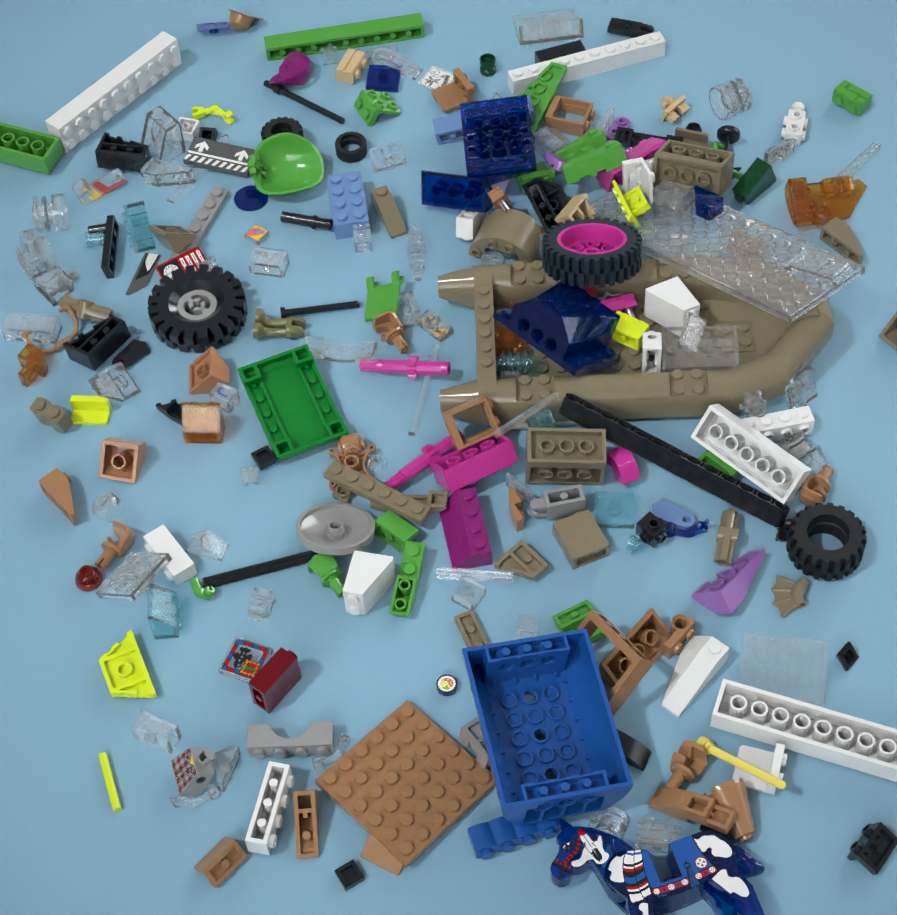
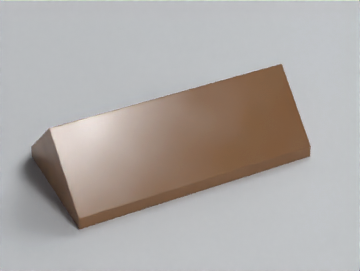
[599,608,672,688]

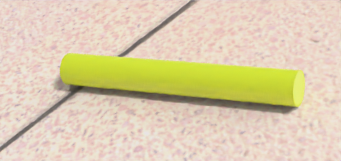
[98,752,122,812]

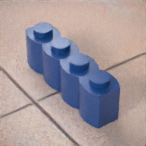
[467,816,560,859]

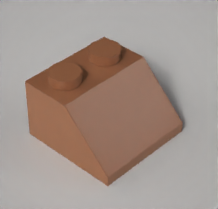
[99,437,146,483]

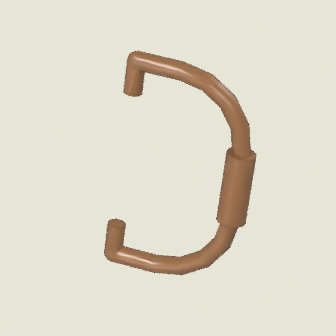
[22,304,79,354]

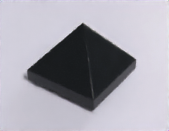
[836,642,859,671]

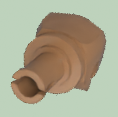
[372,311,410,354]
[799,464,834,506]
[95,521,135,571]
[664,741,708,789]

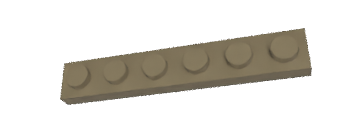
[323,460,432,526]

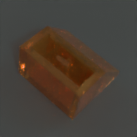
[182,402,225,444]

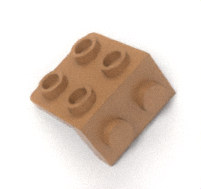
[431,68,475,112]

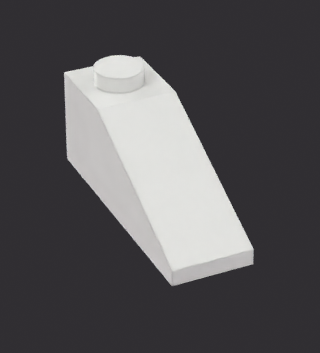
[456,201,488,240]

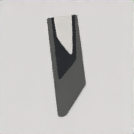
[126,253,161,296]

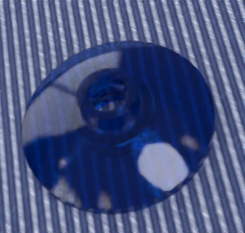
[234,185,268,211]

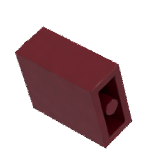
[248,647,301,714]

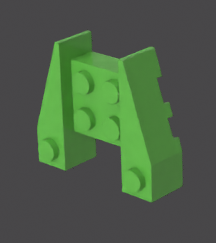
[554,128,627,185]

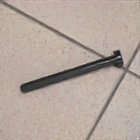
[280,301,360,318]

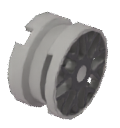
[778,432,809,457]

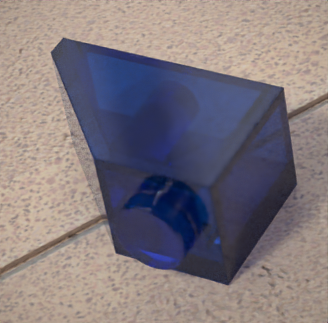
[694,185,724,221]

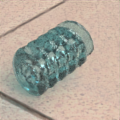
[497,350,534,374]

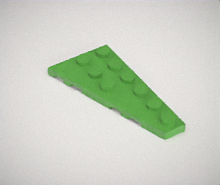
[483,62,567,148]

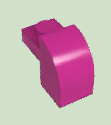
[606,447,641,485]

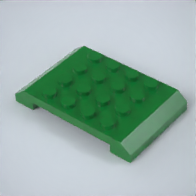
[238,344,349,462]

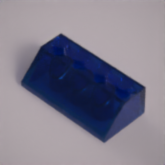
[421,170,493,213]

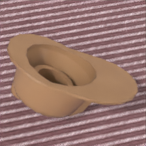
[227,9,263,31]

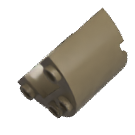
[469,208,546,263]

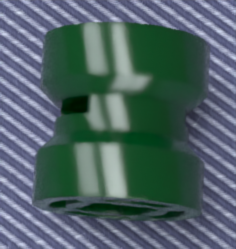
[479,53,496,77]

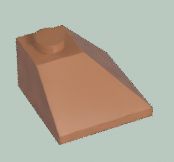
[189,346,230,395]

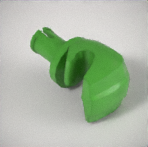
[307,553,344,598]

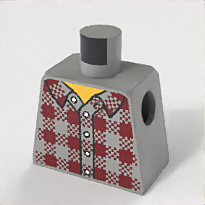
[171,747,215,797]

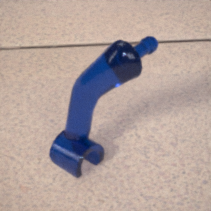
[667,519,710,538]

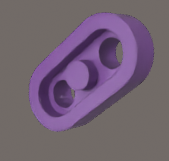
[606,117,630,141]
[543,151,568,172]

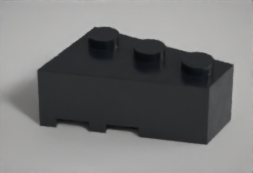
[95,132,151,172]
[63,315,131,371]

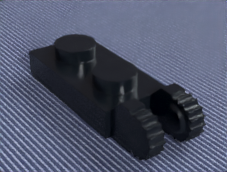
[607,17,654,37]

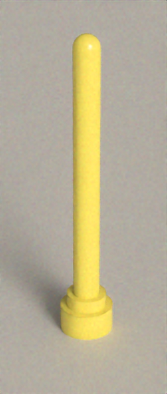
[697,736,786,789]

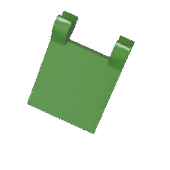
[365,271,404,322]

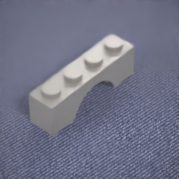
[247,721,335,759]

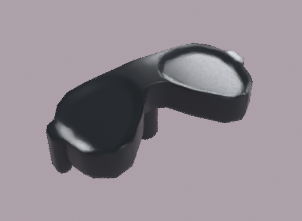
[775,519,792,542]

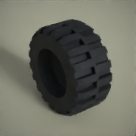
[786,503,867,581]

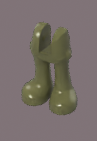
[253,308,306,339]

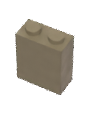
[553,509,610,570]

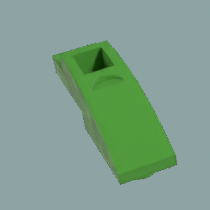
[389,540,426,617]

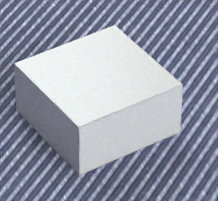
[173,117,201,141]

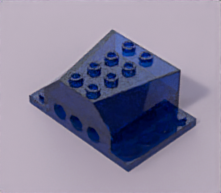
[460,95,537,191]
[493,282,621,376]

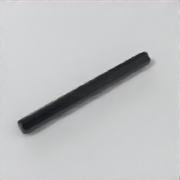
[202,550,318,588]

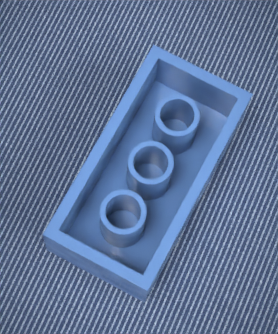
[327,171,371,240]

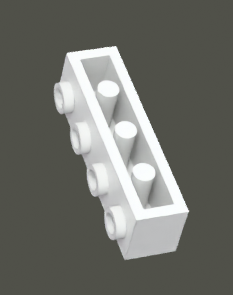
[741,405,815,442]
[245,761,295,855]

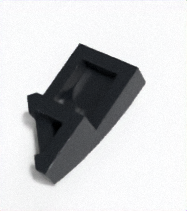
[155,399,196,426]

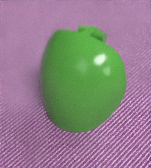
[247,132,324,196]

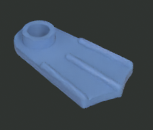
[652,498,695,528]

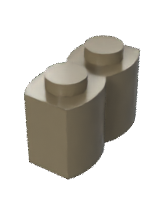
[29,397,73,433]

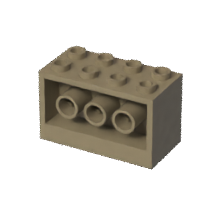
[653,139,735,200]
[525,427,606,485]

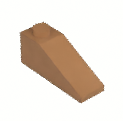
[38,468,78,526]
[293,789,319,859]

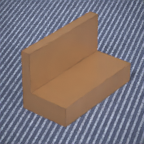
[193,837,248,888]

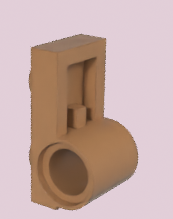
[663,614,696,659]

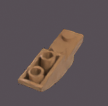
[648,787,737,834]

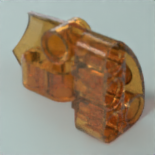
[785,176,867,227]

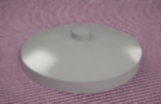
[296,502,375,555]

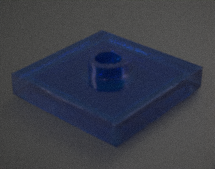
[366,65,402,92]

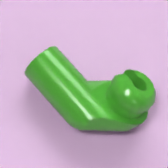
[190,578,215,600]

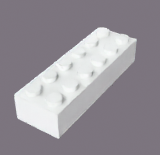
[691,404,812,504]

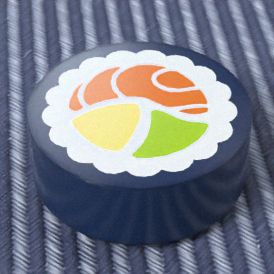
[436,674,457,696]

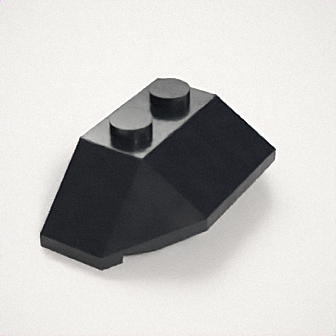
[522,178,569,232]

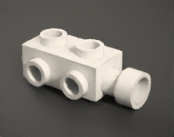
[781,102,808,146]

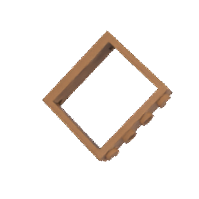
[576,609,653,717]

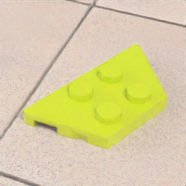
[98,630,157,698]

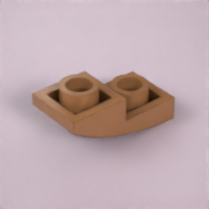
[509,487,525,532]

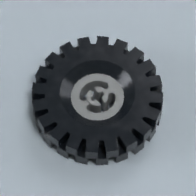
[147,264,248,353]

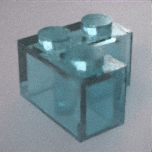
[122,201,156,253]

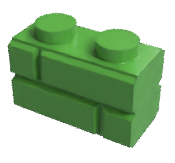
[832,80,873,116]

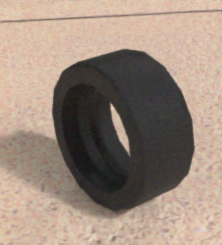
[335,131,367,163]

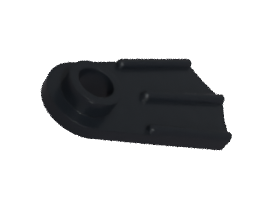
[112,339,150,370]

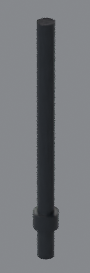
[263,80,345,124]

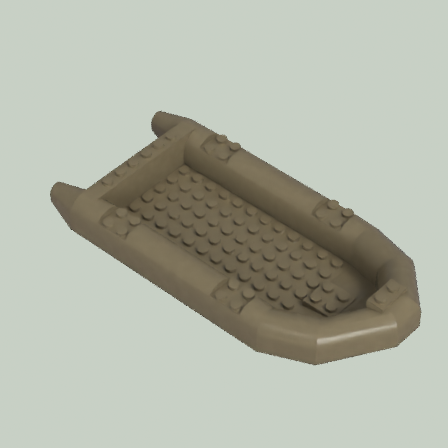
[438,255,834,424]

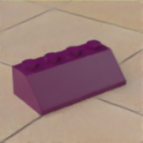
[439,487,492,572]

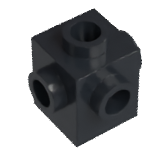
[636,511,668,548]

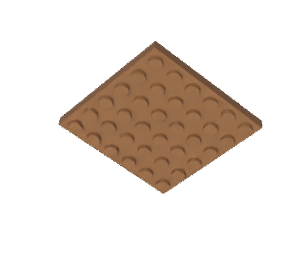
[315,700,495,868]

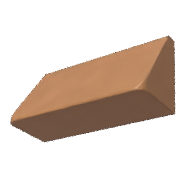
[360,834,404,876]

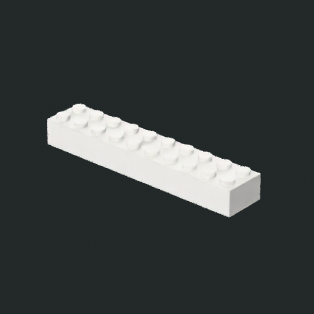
[45,31,182,153]
[710,678,897,782]

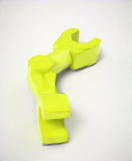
[192,105,235,125]

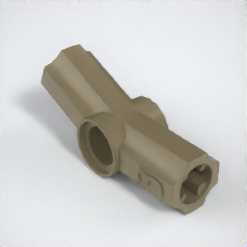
[59,295,113,322]
[714,508,740,566]

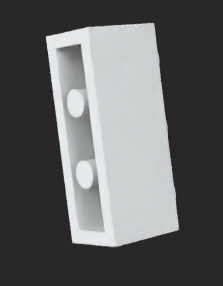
[143,524,197,586]

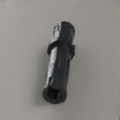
[280,211,333,230]

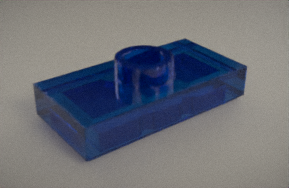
[196,22,230,34]

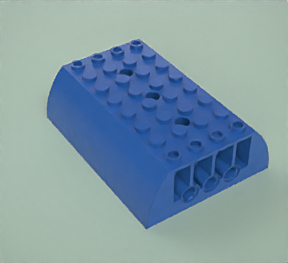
[462,628,633,826]

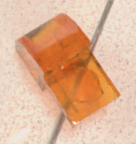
[17,343,48,387]

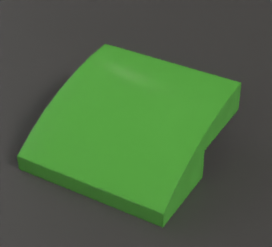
[552,600,606,643]

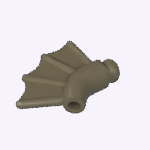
[771,575,810,618]

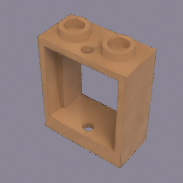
[545,94,595,137]
[441,395,501,451]

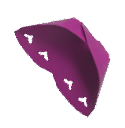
[269,51,312,85]

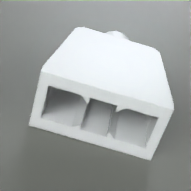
[641,330,662,373]

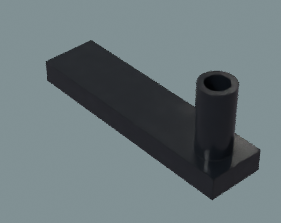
[88,215,120,279]

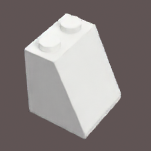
[644,276,700,336]
[342,550,396,615]

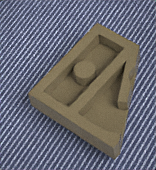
[494,540,549,581]

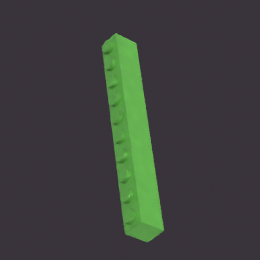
[264,13,425,61]

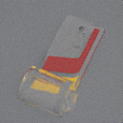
[72,168,127,204]

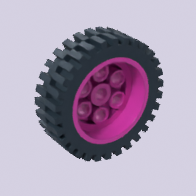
[542,217,642,288]

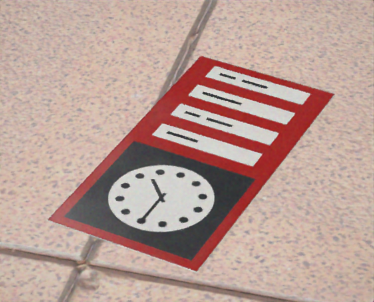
[155,246,210,279]

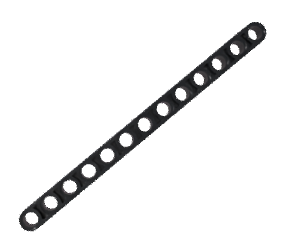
[558,393,790,527]

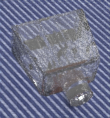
[32,266,78,307]

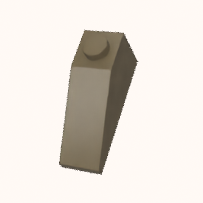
[370,185,407,239]
[819,216,864,268]

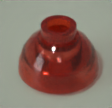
[75,565,103,592]

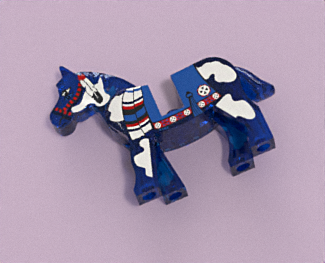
[550,818,765,915]

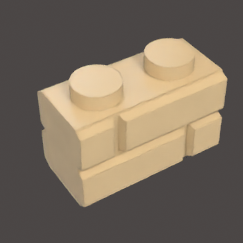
[335,48,368,85]

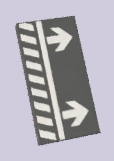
[183,136,255,178]

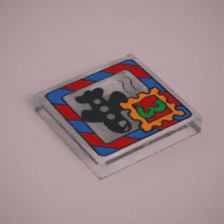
[218,636,274,683]

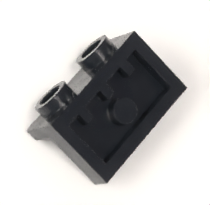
[847,822,897,875]

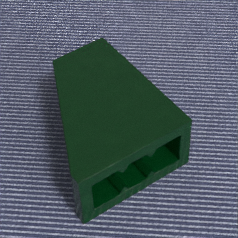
[732,157,776,205]

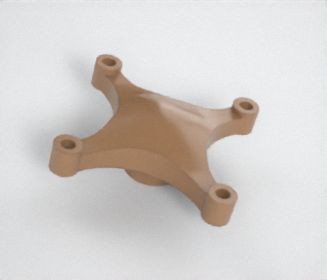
[328,444,377,491]

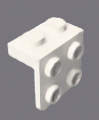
[622,157,656,204]
[732,743,788,795]

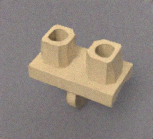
[659,94,690,125]

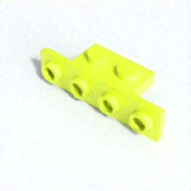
[612,180,651,228]

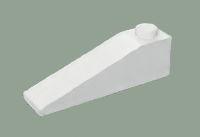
[662,635,729,718]

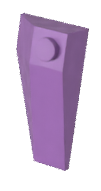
[691,549,766,615]

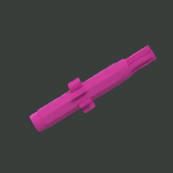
[359,356,451,379]
[384,430,465,489]

